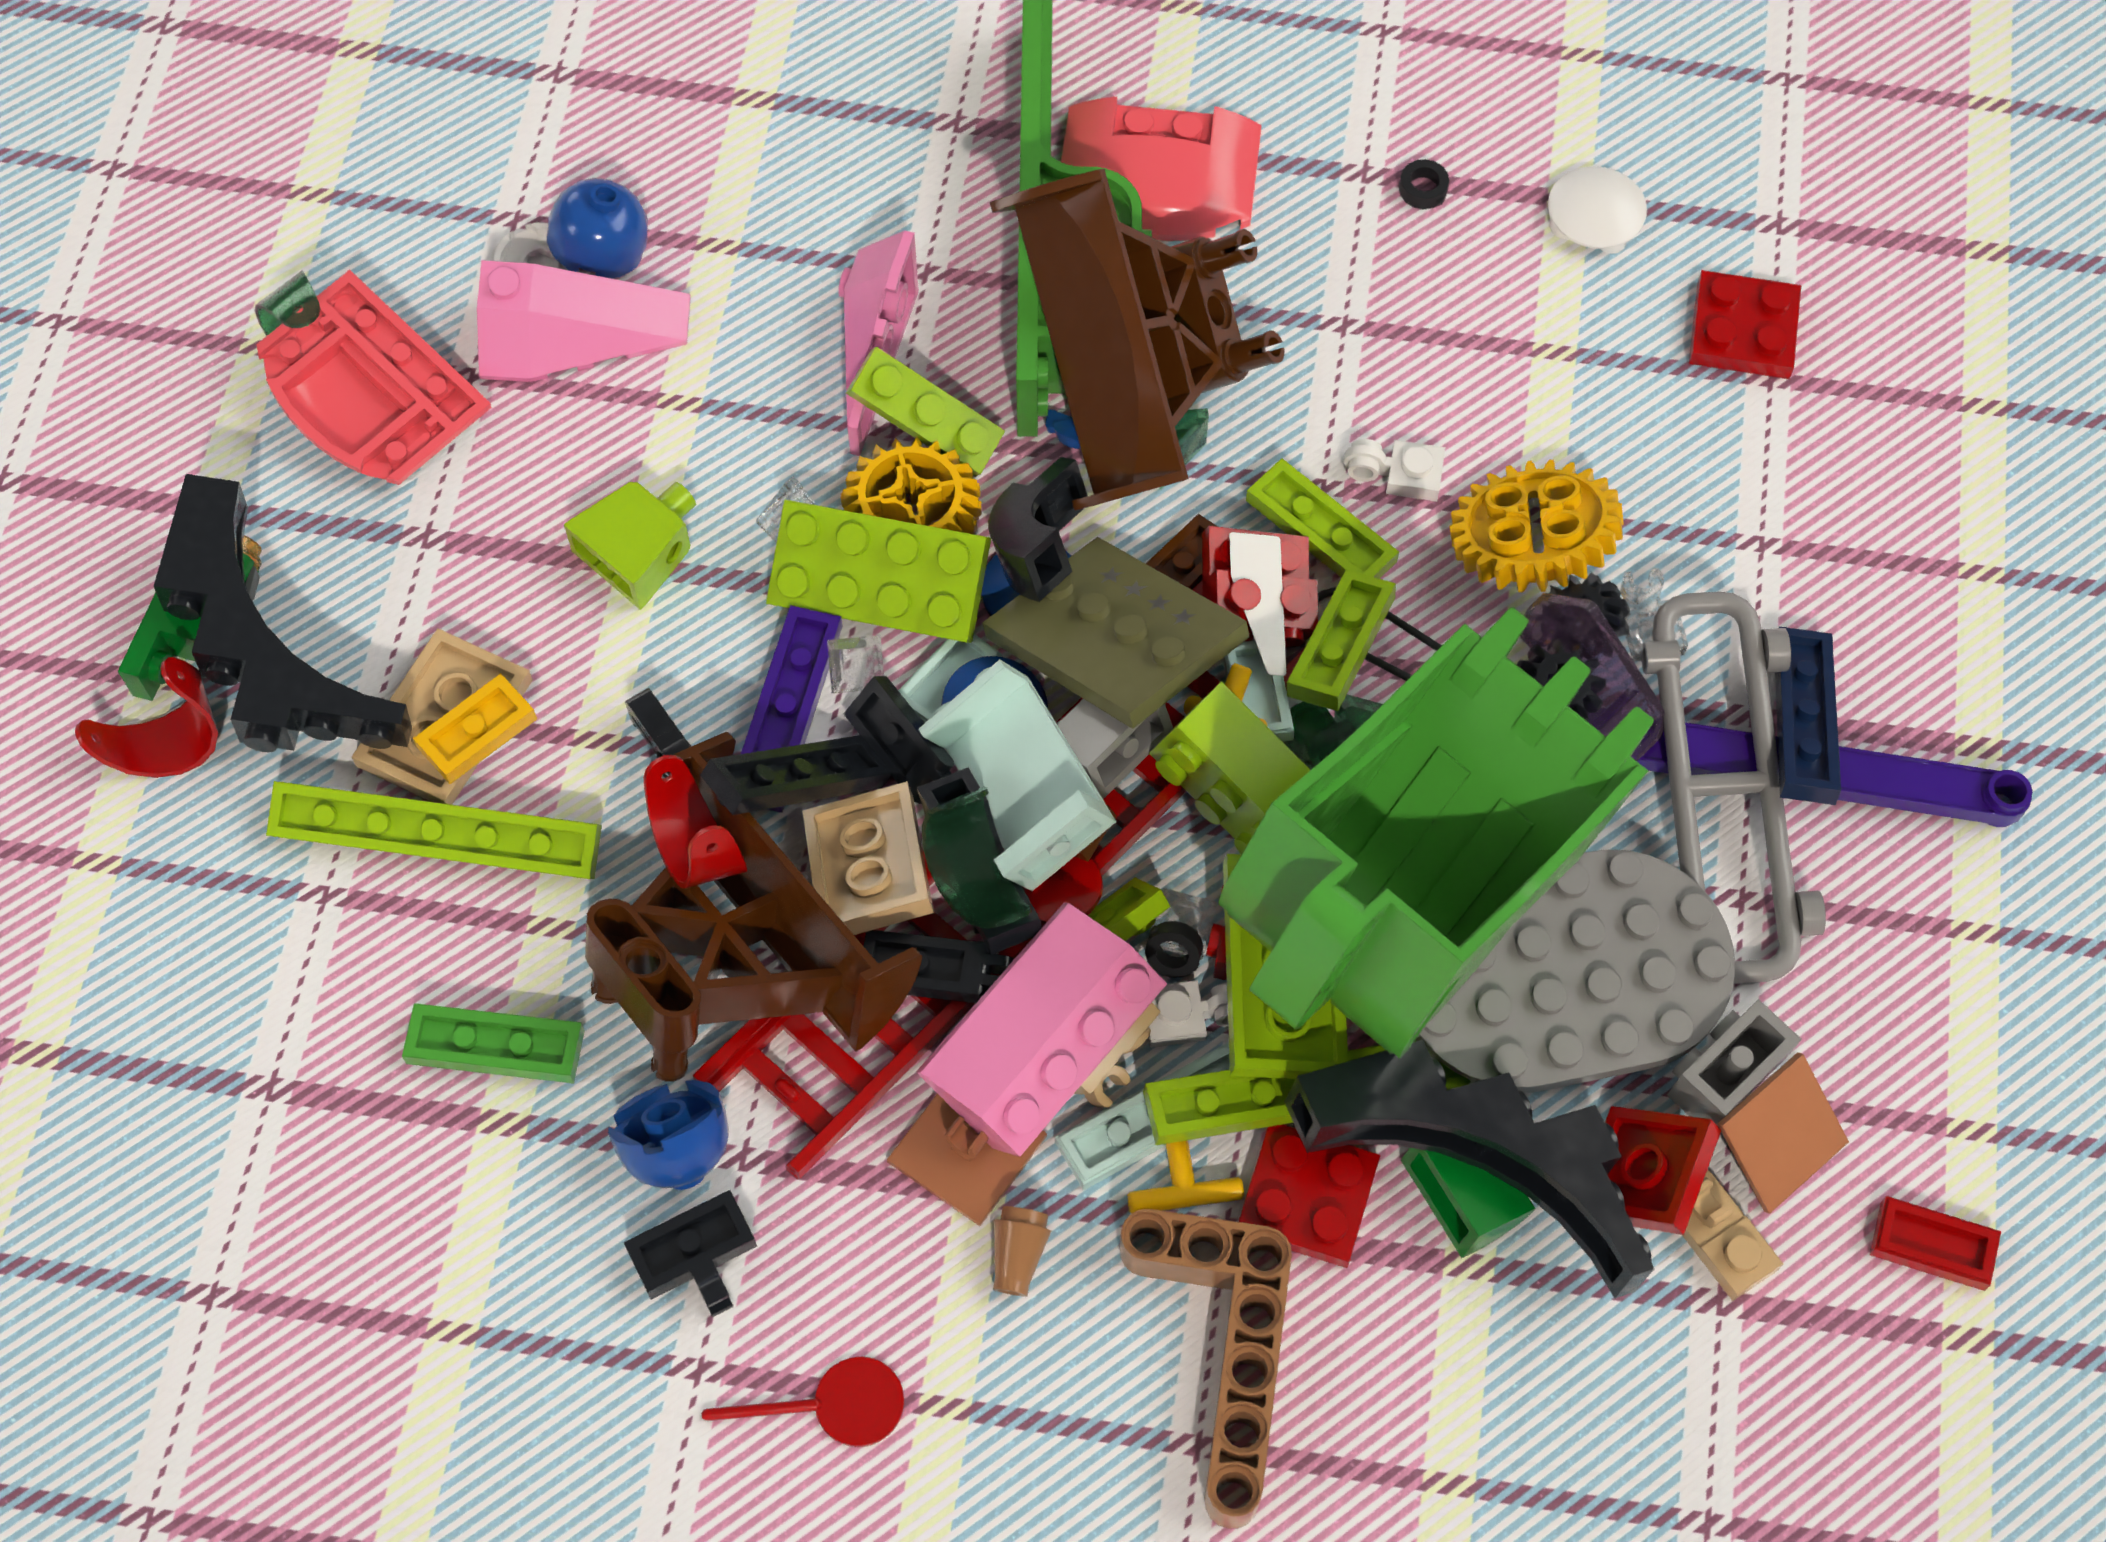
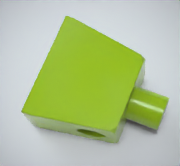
[564,482,696,610]

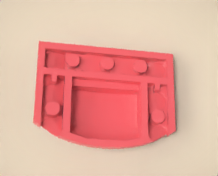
[1061,97,1262,241]
[256,270,491,485]

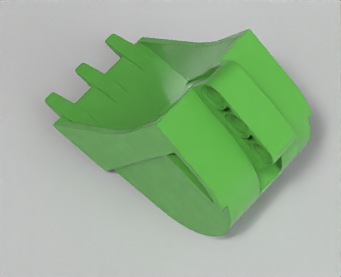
[1218,607,1654,1059]

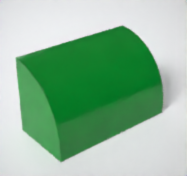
[1401,1148,1536,1258]

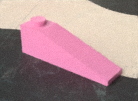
[839,231,919,456]

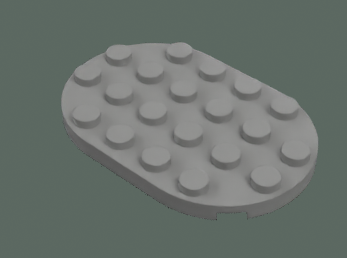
[1416,850,1735,1093]

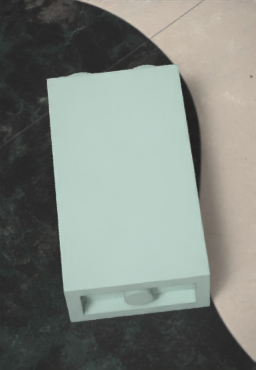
[919,659,1116,891]

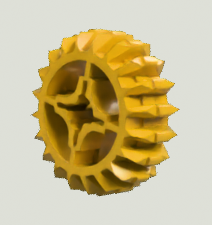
[841,436,982,534]

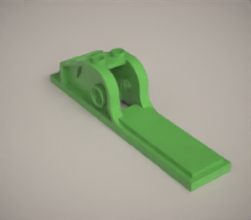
[1016,0,1152,437]

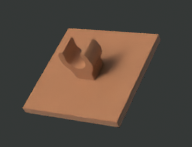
[1717,1052,1849,1214]
[887,1093,1047,1226]

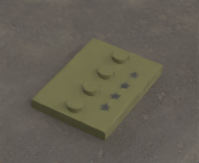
[982,537,1249,729]

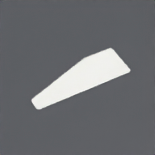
[1229,532,1286,676]

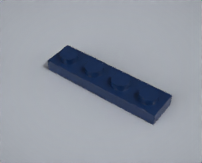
[1775,626,1841,805]

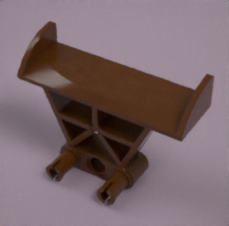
[989,169,1285,511]
[585,732,923,1082]

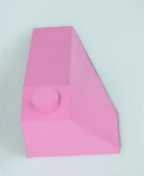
[477,260,691,382]

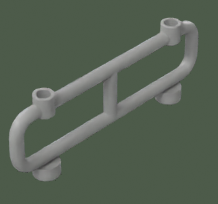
[1641,591,1826,984]

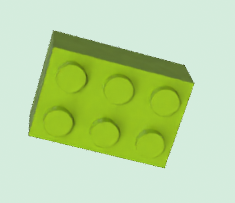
[1149,681,1310,854]

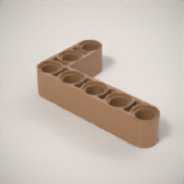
[1120,1209,1292,1529]

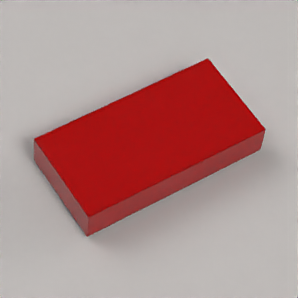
[1869,1196,2002,1291]

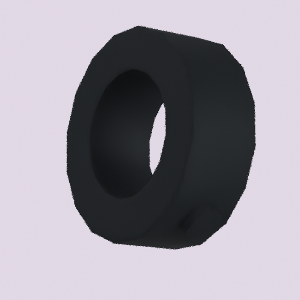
[1399,159,1450,209]
[1145,921,1203,978]

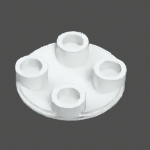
[1548,166,1647,254]

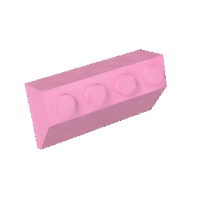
[916,902,1167,1157]

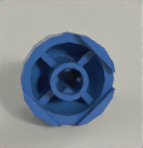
[546,178,647,279]
[608,1080,729,1190]

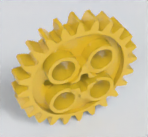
[1449,460,1624,593]

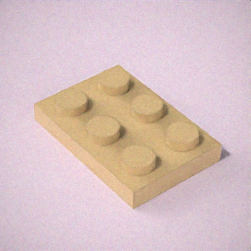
[352,628,533,805]
[802,781,934,935]

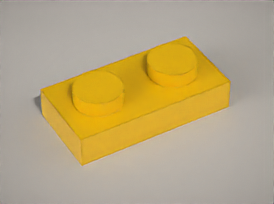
[413,673,537,784]

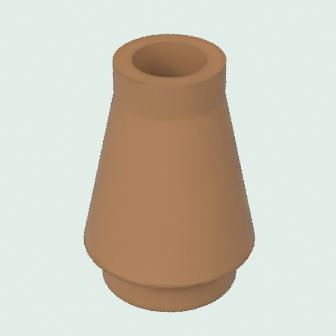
[993,1206,1051,1297]

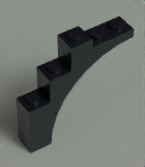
[153,474,412,752]
[1284,1040,1655,1298]

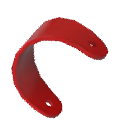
[75,657,218,778]
[643,755,747,888]

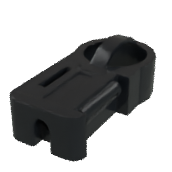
[625,688,691,778]

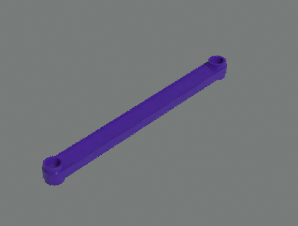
[1588,709,2033,827]

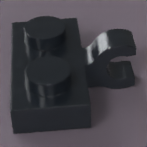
[623,1190,757,1318]

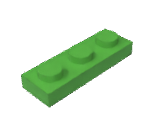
[402,1003,585,1084]

